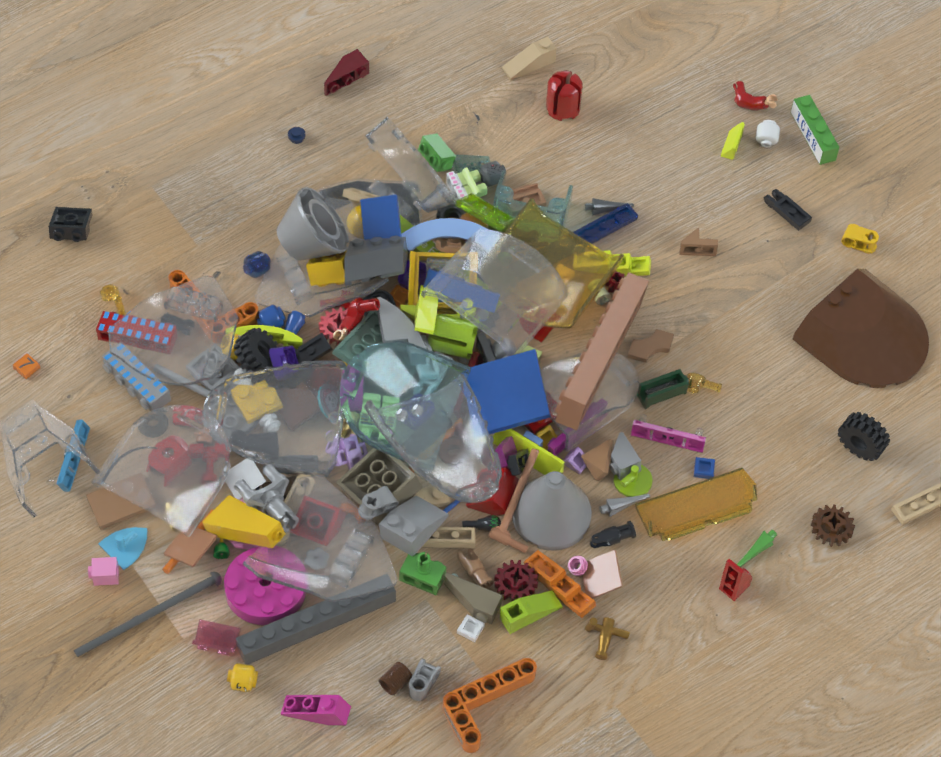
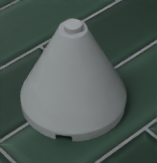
[512,471,592,551]

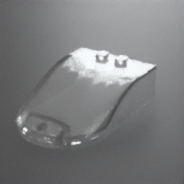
[540,353,639,452]

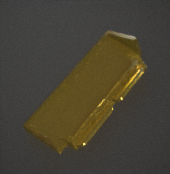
[635,468,757,541]

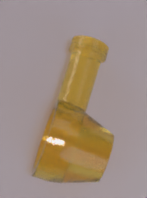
[687,373,722,393]

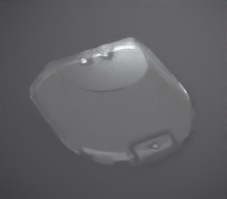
[91,405,231,537]

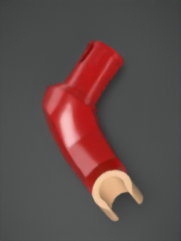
[733,81,778,111]
[333,298,380,341]

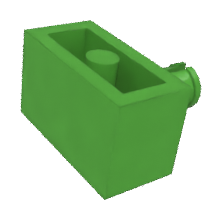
[399,552,446,595]

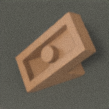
[679,228,718,256]

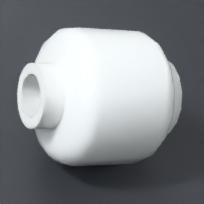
[756,120,780,148]

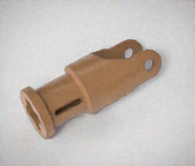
[457,548,494,589]

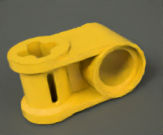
[841,224,879,254]

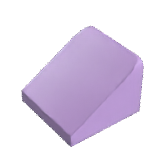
[563,447,586,474]

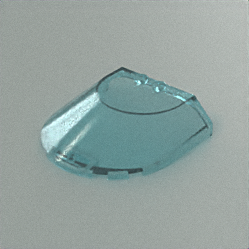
[339,341,471,473]

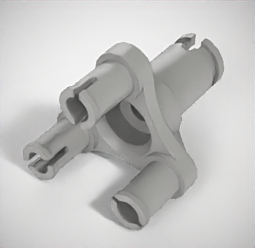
[234,464,299,532]

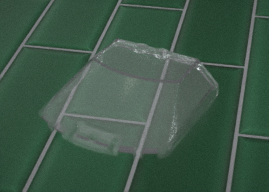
[421,229,568,356]

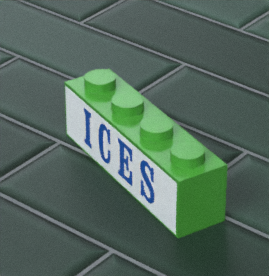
[791,95,840,165]

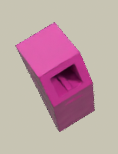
[281,695,351,725]

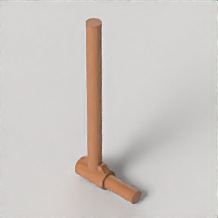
[488,448,539,553]

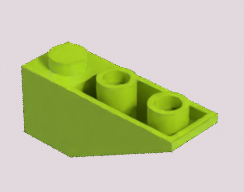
[500,590,563,634]

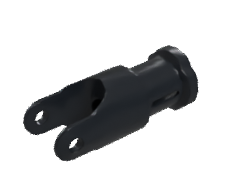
[590,521,636,548]

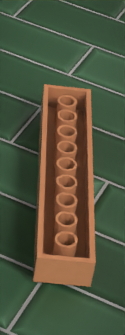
[555,272,649,430]

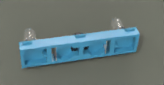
[46,420,90,492]

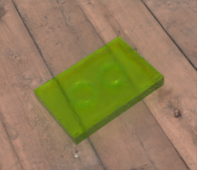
[455,193,517,232]

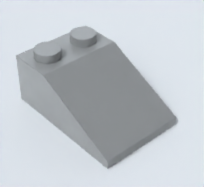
[379,496,449,557]

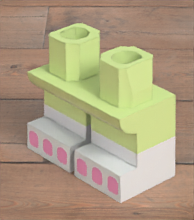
[446,167,487,208]

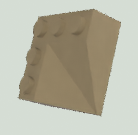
[336,442,423,526]

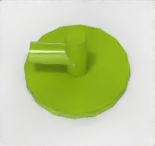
[613,465,653,497]

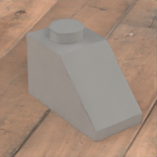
[609,432,641,480]

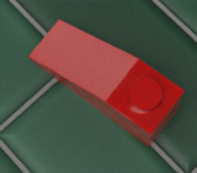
[719,559,752,601]

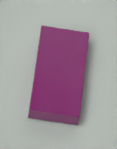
[495,436,517,467]

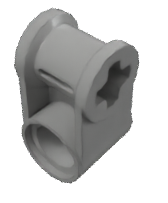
[358,486,399,520]
[409,658,441,701]

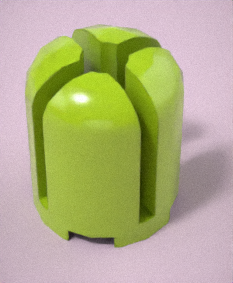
[428,314,479,359]

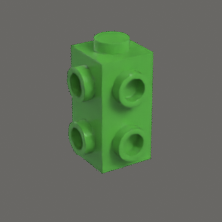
[418,133,456,172]

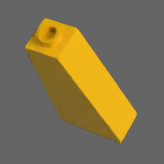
[202,495,286,548]

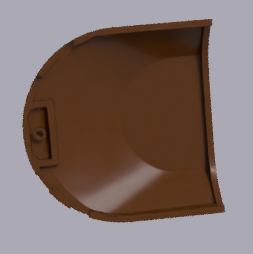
[793,269,929,388]

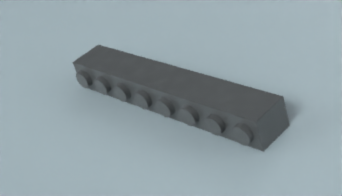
[236,574,396,665]

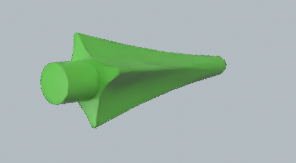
[737,530,777,567]

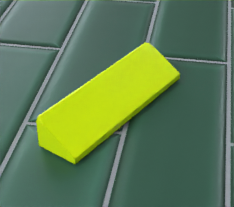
[492,429,565,475]

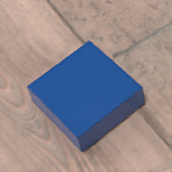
[693,457,715,480]

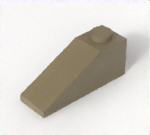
[444,572,502,624]

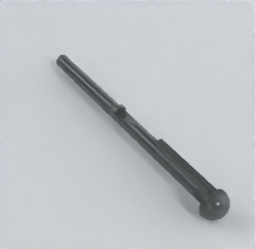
[74,572,222,657]

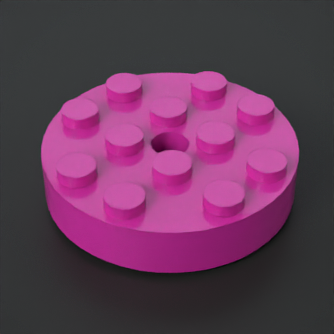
[224,546,307,625]

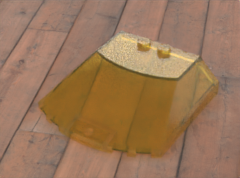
[478,198,624,328]

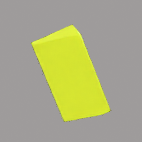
[721,122,745,160]

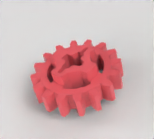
[319,307,348,345]

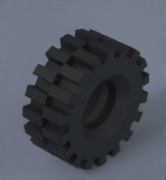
[234,328,278,378]
[838,412,890,461]

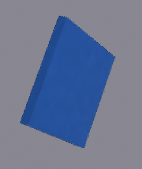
[461,349,551,438]

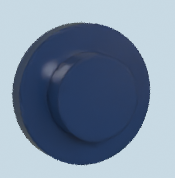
[288,127,306,144]

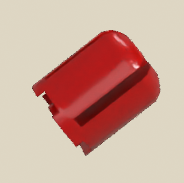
[546,70,583,121]

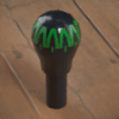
[462,515,501,532]

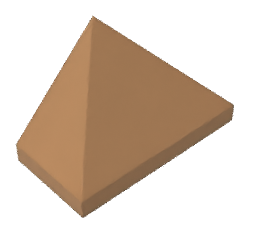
[581,439,613,481]

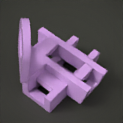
[326,434,368,470]

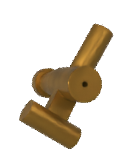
[585,617,630,660]

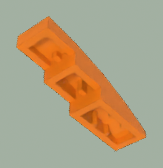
[524,550,596,618]

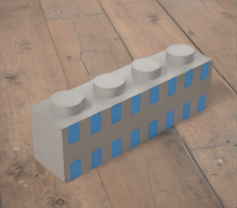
[102,343,171,414]

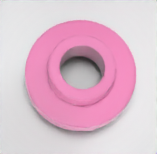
[568,556,588,576]

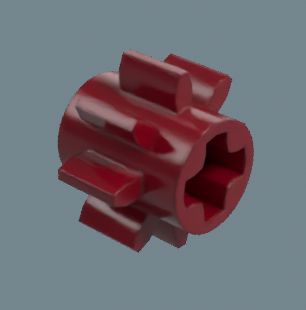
[605,271,625,294]

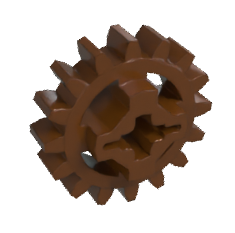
[811,504,855,547]

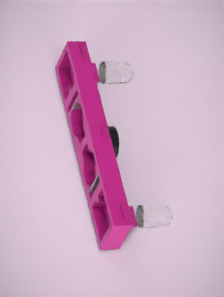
[631,414,706,453]

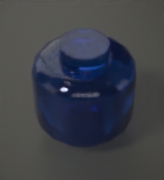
[243,251,271,278]

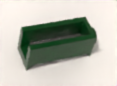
[637,369,689,410]

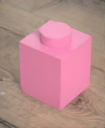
[88,557,119,586]

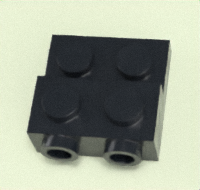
[48,207,93,242]

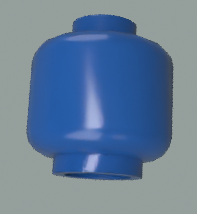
[257,305,286,328]

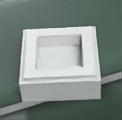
[457,614,485,643]

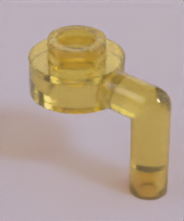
[100,284,126,316]

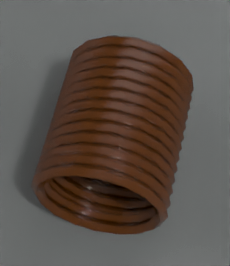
[379,662,412,696]

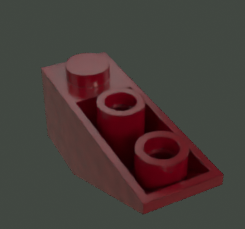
[324,49,369,96]

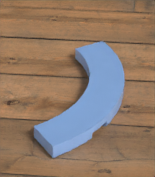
[401,218,502,254]

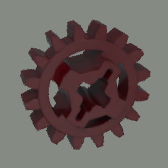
[494,560,538,602]

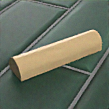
[422,527,476,549]

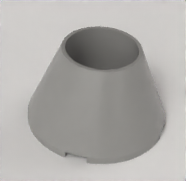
[277,187,349,261]

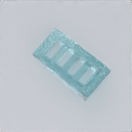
[452,155,490,174]

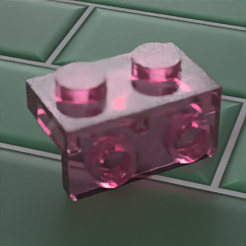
[192,619,241,656]

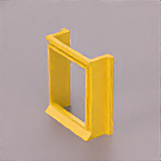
[408,250,478,317]

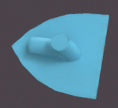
[98,527,147,570]

